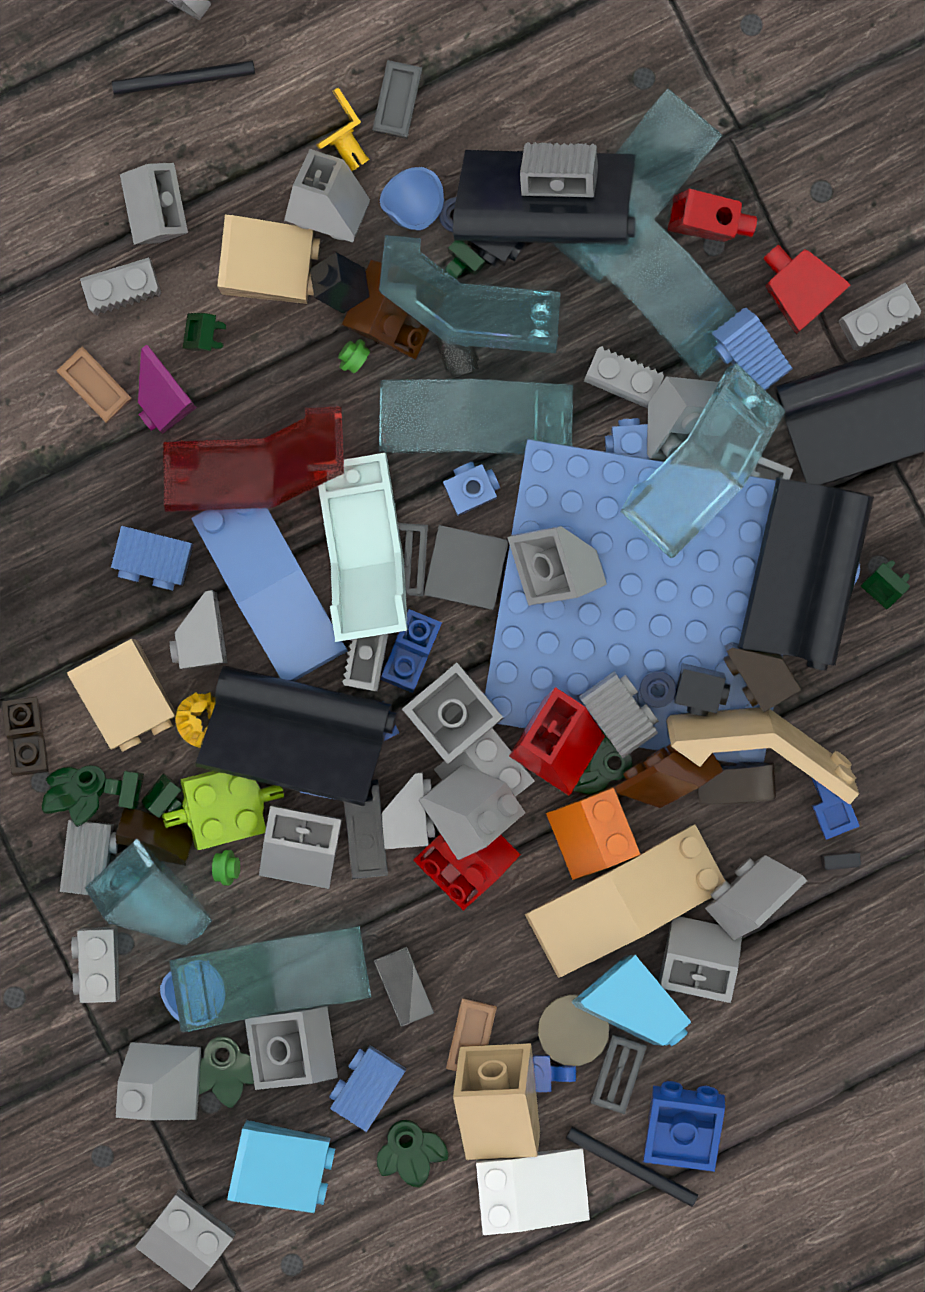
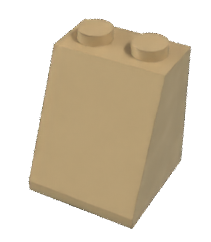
[217,214,320,304]
[67,639,176,752]
[453,1043,540,1160]

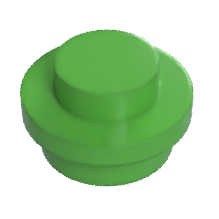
[338,339,370,373]
[212,850,240,886]

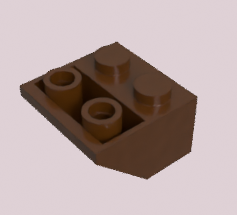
[342,259,445,360]
[614,744,724,808]

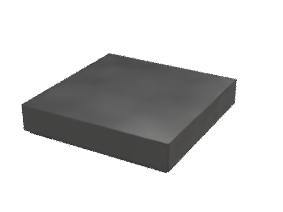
[424,525,509,610]

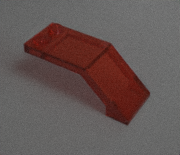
[163,407,344,512]

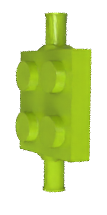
[162,771,284,850]

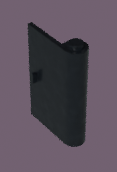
[453,150,637,245]
[775,338,925,485]
[738,478,874,671]
[196,665,397,806]

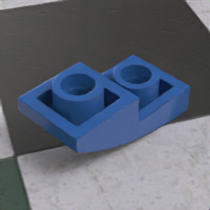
[380,609,442,693]

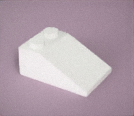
[476,1148,590,1235]

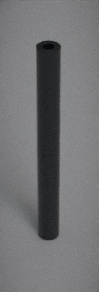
[112,60,255,95]
[566,1126,699,1207]

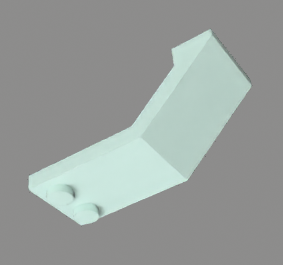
[315,453,408,642]

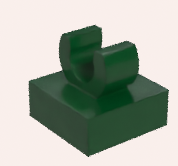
[444,240,485,281]
[182,313,226,351]
[861,560,910,610]
[103,771,144,809]
[142,773,183,818]

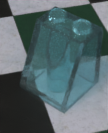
[85,838,212,946]

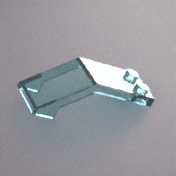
[552,89,723,283]
[574,198,739,377]
[379,235,560,353]
[620,363,786,558]
[379,379,573,455]
[169,926,371,1032]

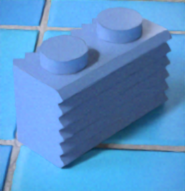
[712,308,792,395]
[111,526,193,591]
[329,1045,406,1132]

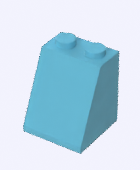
[572,955,691,1046]
[227,1120,336,1213]

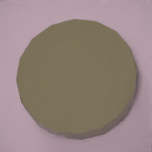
[538,994,609,1066]

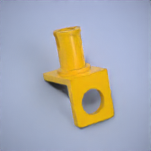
[316,88,370,171]

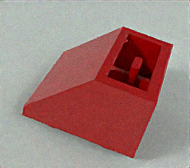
[509,687,605,796]
[413,833,521,911]

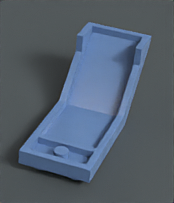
[191,483,348,681]

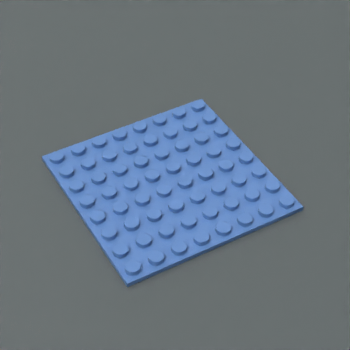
[485,439,783,764]

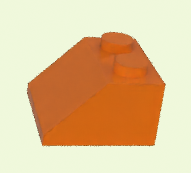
[546,787,641,880]

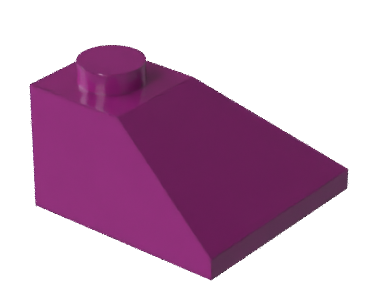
[138,345,197,434]

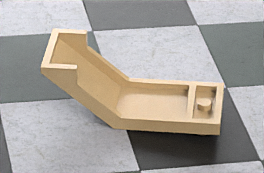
[666,707,859,804]
[525,824,725,978]

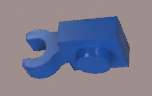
[811,777,859,840]
[533,1055,576,1092]

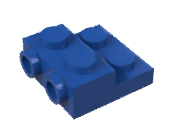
[643,1081,725,1172]

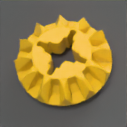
[175,692,215,748]

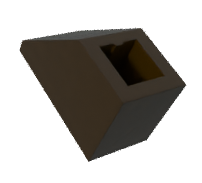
[723,642,801,712]

